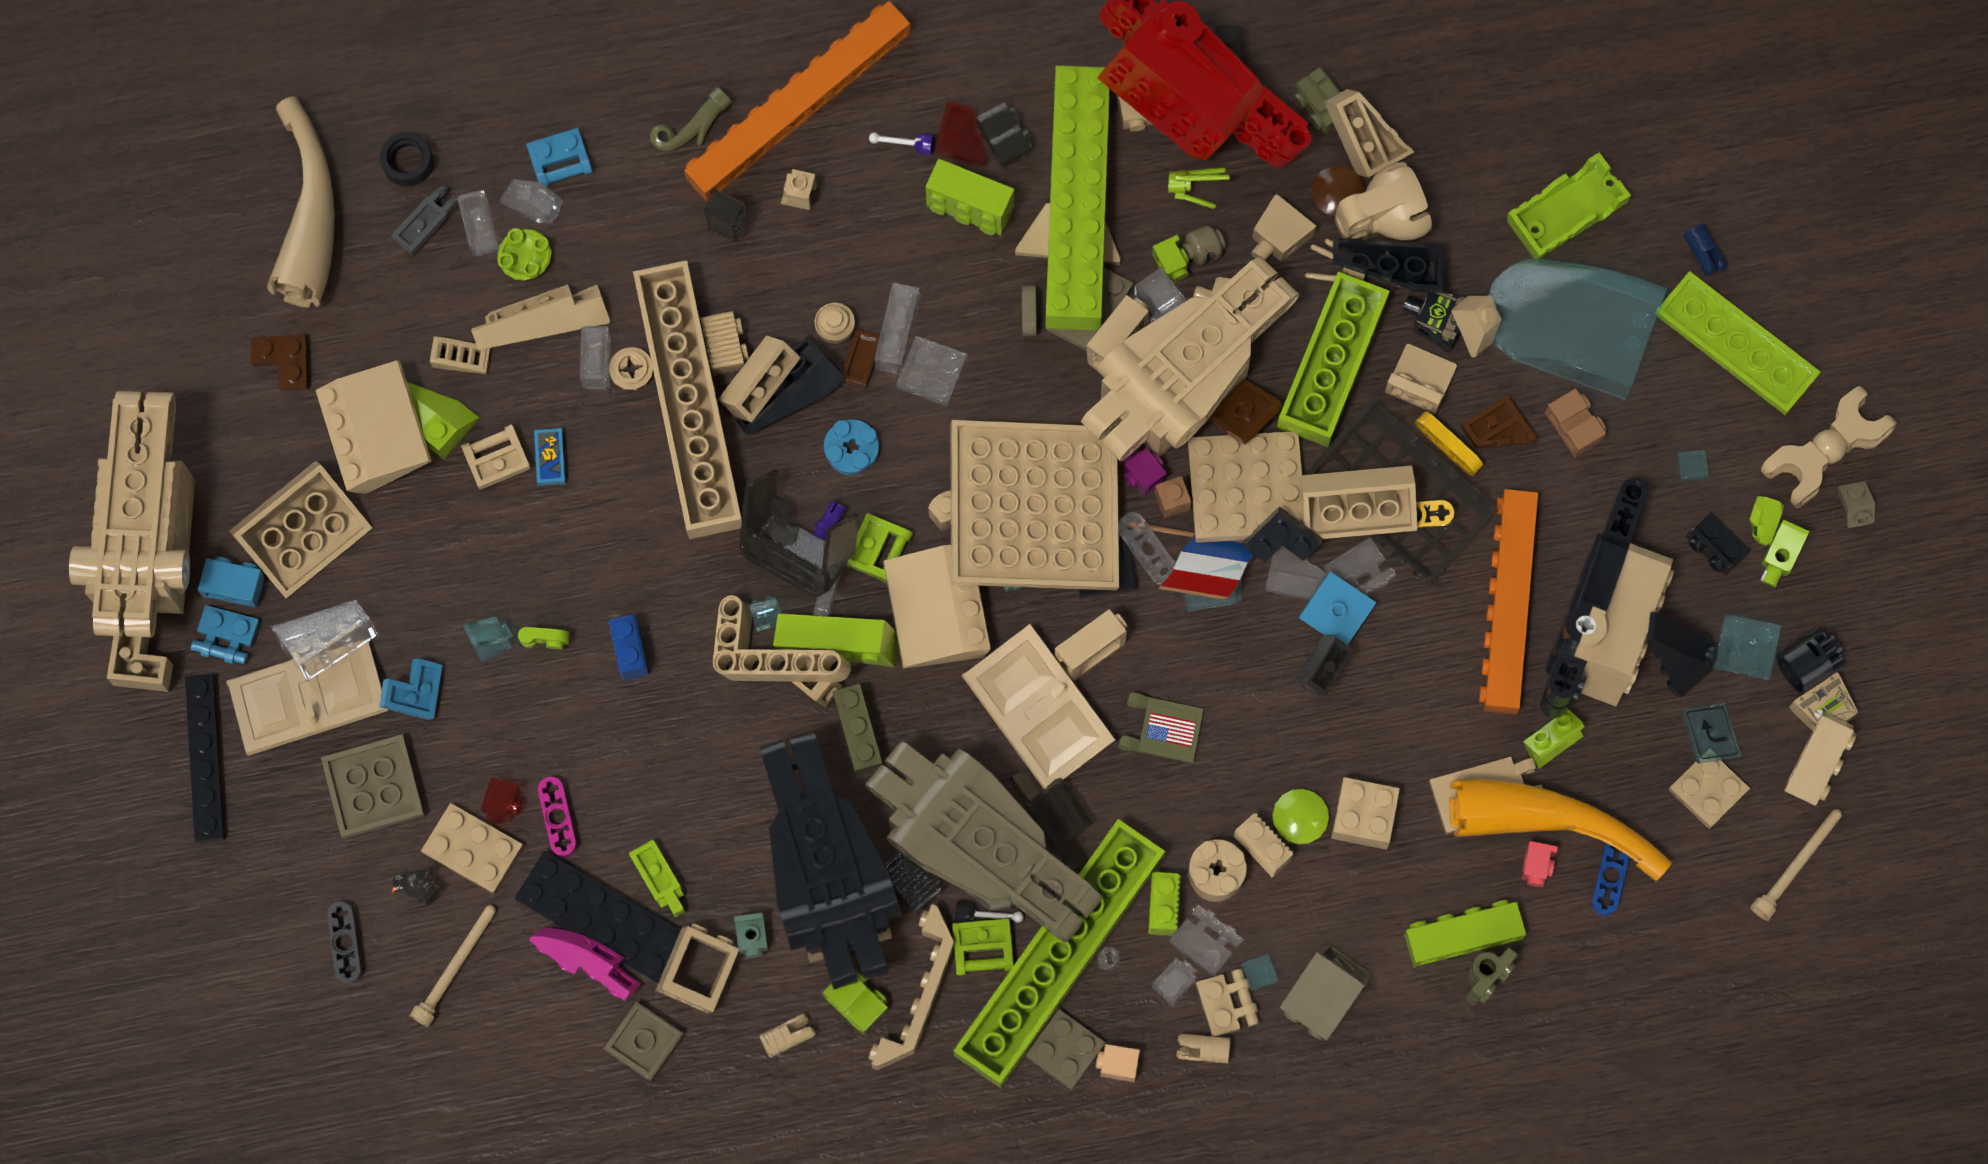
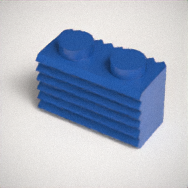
[608,615,649,680]

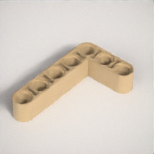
[713,595,851,682]

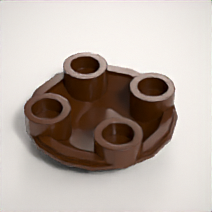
[1311,166,1365,217]

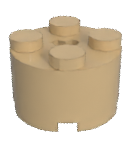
[1188,840,1246,902]

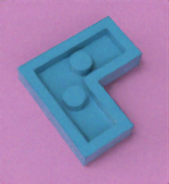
[379,658,442,720]

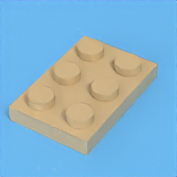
[421,803,524,894]

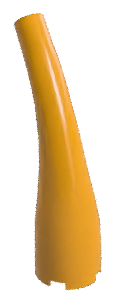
[1449,779,1672,881]

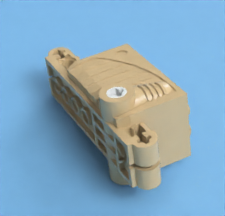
[69,391,196,637]

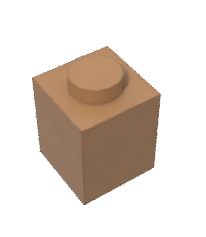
[1155,476,1191,519]

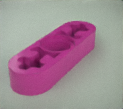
[538,777,577,858]

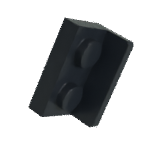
[1686,513,1751,576]

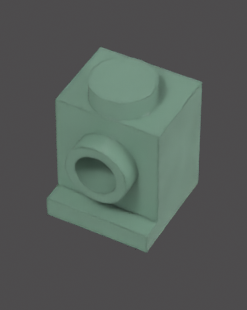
[734,913,769,958]

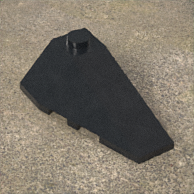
[1332,237,1443,293]

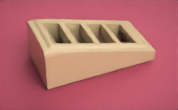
[430,336,491,374]

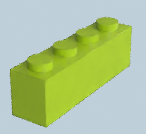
[1404,900,1526,968]

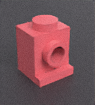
[1521,841,1558,887]

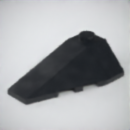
[736,335,845,435]
[1647,612,1717,697]

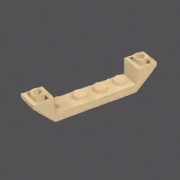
[869,904,954,1070]

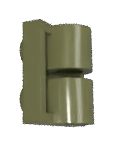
[1465,948,1518,1006]

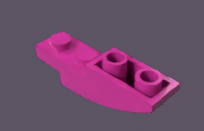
[529,928,641,1001]

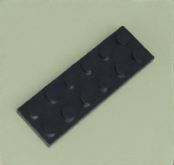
[514,850,680,985]

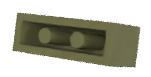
[833,684,882,778]

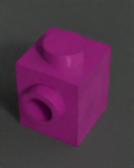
[1123,448,1167,497]

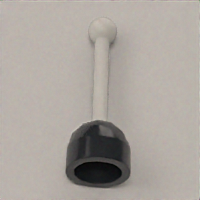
[955,901,1024,923]

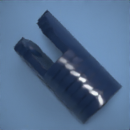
[1683,224,1728,276]

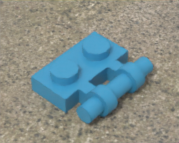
[191,605,260,664]

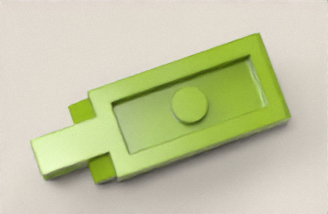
[628,839,685,918]

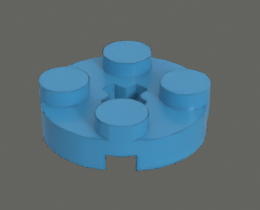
[824,419,879,476]

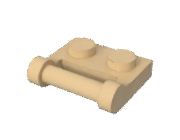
[461,424,531,490]

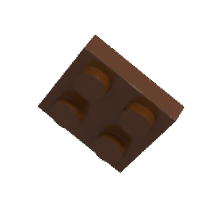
[1208,379,1283,445]

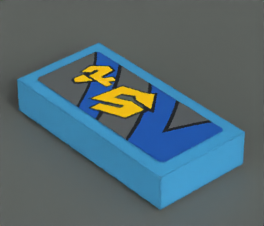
[534,428,566,486]

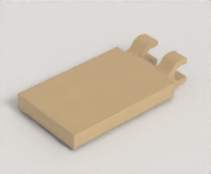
[1429,757,1543,835]

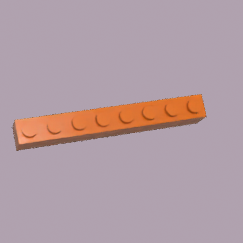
[1479,489,1538,715]

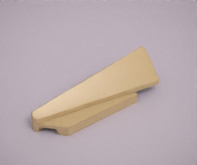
[471,285,610,349]

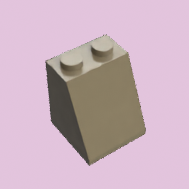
[1279,942,1373,1041]

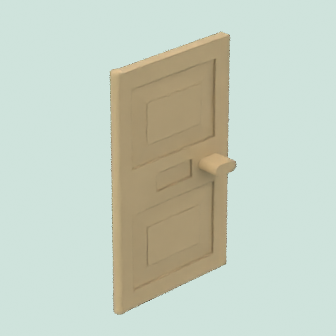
[962,624,1116,793]
[226,636,388,756]

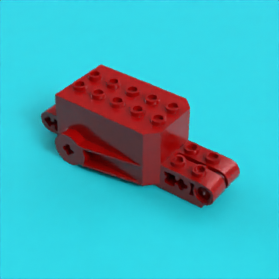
[1097,0,1311,168]

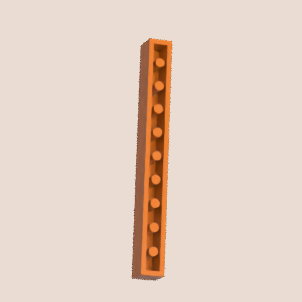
[684,1,911,202]

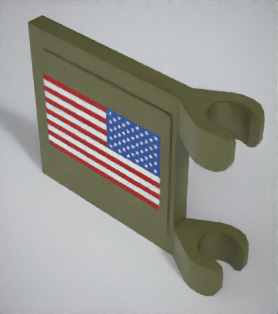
[1118,692,1203,764]

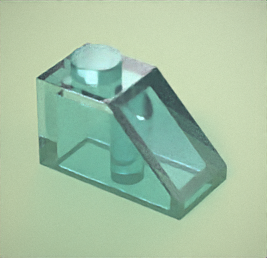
[462,617,513,663]

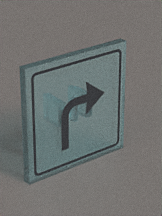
[1681,704,1742,764]

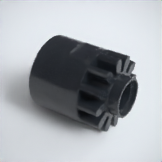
[1775,628,1845,695]

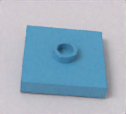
[1298,571,1376,649]

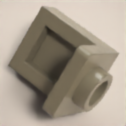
[1838,481,1875,528]

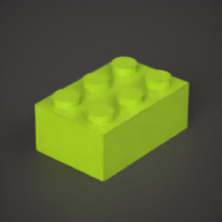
[925,158,1014,236]

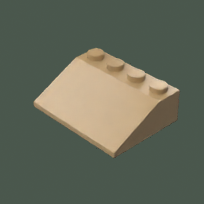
[316,360,431,494]
[229,461,372,598]
[883,544,990,669]

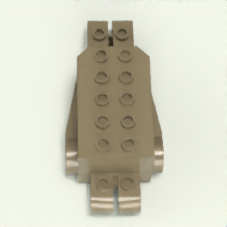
[865,741,1102,943]

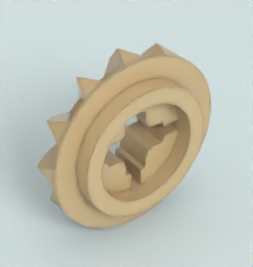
[609,347,653,391]

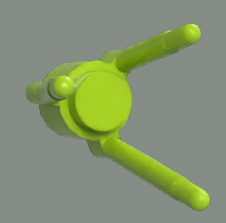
[1168,168,1230,209]

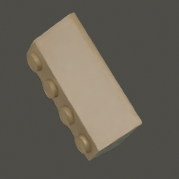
[1300,466,1417,539]

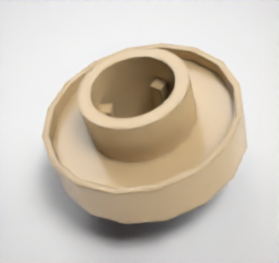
[814,302,855,344]

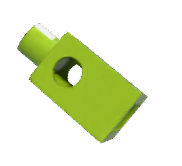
[1760,520,1810,588]

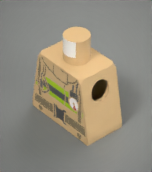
[1789,672,1858,736]

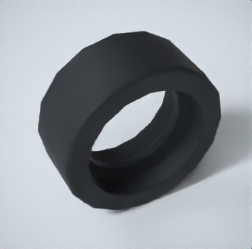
[380,132,433,187]

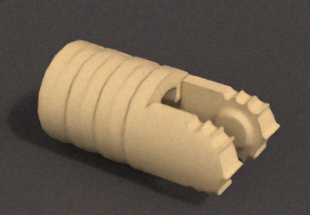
[759,1014,816,1058]
[1177,1034,1230,1064]

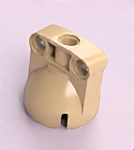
[1335,162,1432,241]

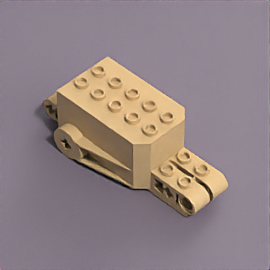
[1081,256,1300,461]

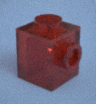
[481,777,522,824]

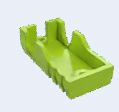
[1507,152,1631,261]

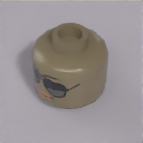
[1182,225,1225,265]

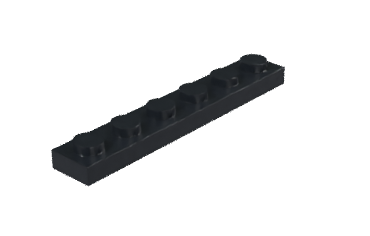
[185,674,225,843]

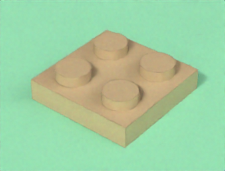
[1668,749,1750,829]

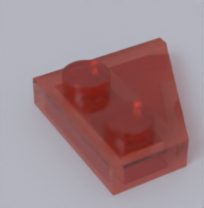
[934,101,986,167]

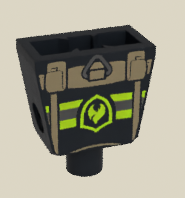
[1402,292,1467,353]

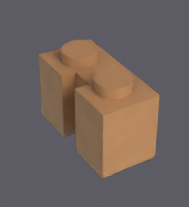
[1545,388,1606,458]

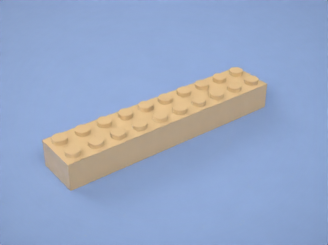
[633,260,743,539]

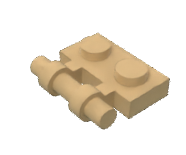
[1196,969,1259,1037]

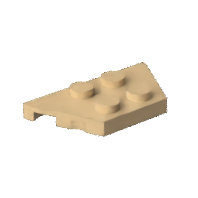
[1015,203,1120,266]

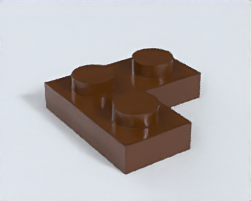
[251,334,308,391]

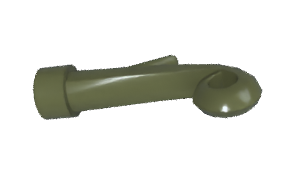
[650,87,732,151]

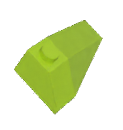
[407,382,480,460]

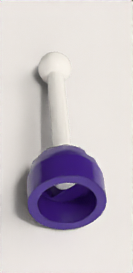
[869,133,935,156]

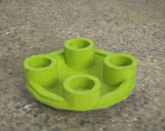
[497,228,552,281]
[1272,789,1329,844]

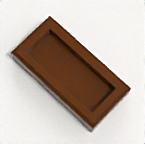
[841,328,883,389]

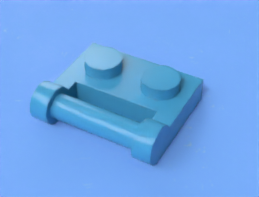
[526,128,592,189]

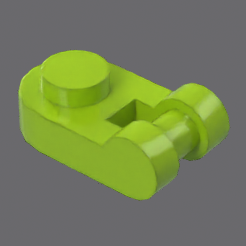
[518,627,570,649]

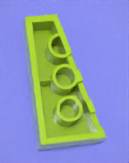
[773,614,899,667]

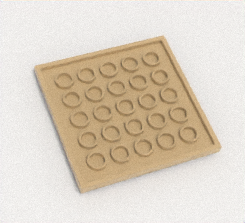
[950,420,1119,590]

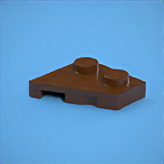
[1460,395,1537,449]

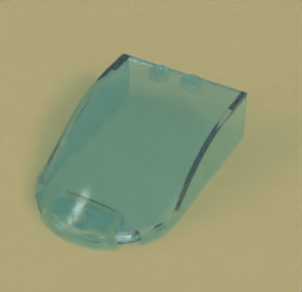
[1488,259,1667,400]

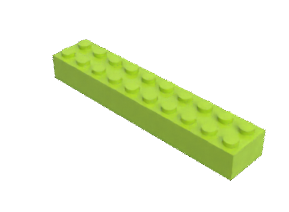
[1045,66,1109,331]
[953,819,1165,1089]

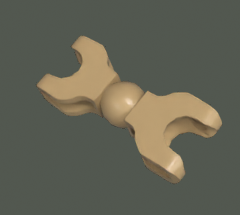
[1761,386,1897,508]

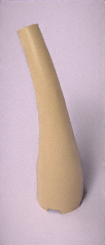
[267,96,335,308]

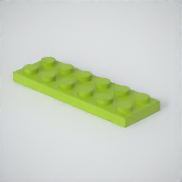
[1654,271,1821,415]

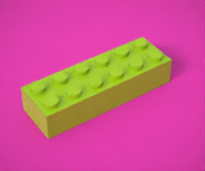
[1277,271,1390,447]

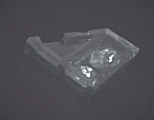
[1265,546,1326,600]

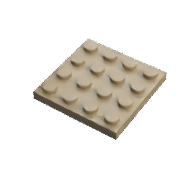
[1187,432,1304,543]

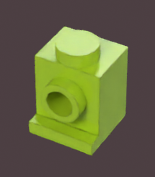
[1152,235,1189,283]

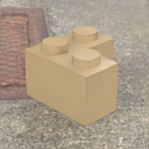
[107,630,173,692]

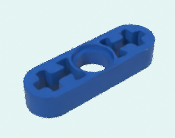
[1591,843,1629,917]

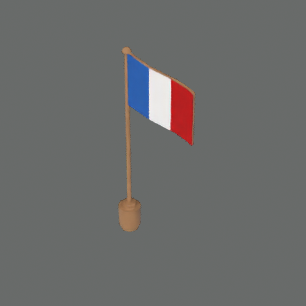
[1118,520,1255,600]

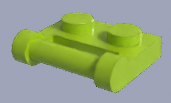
[845,513,913,583]
[953,919,1013,976]

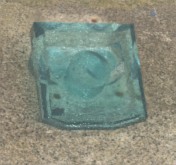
[1713,614,1781,680]

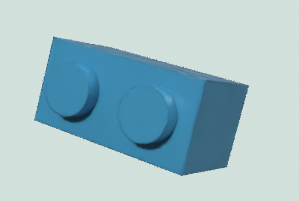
[198,557,265,608]

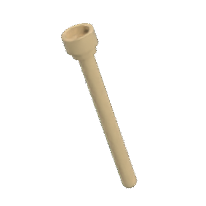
[1750,809,1842,921]
[409,905,496,1027]

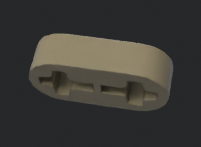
[1022,285,1036,336]

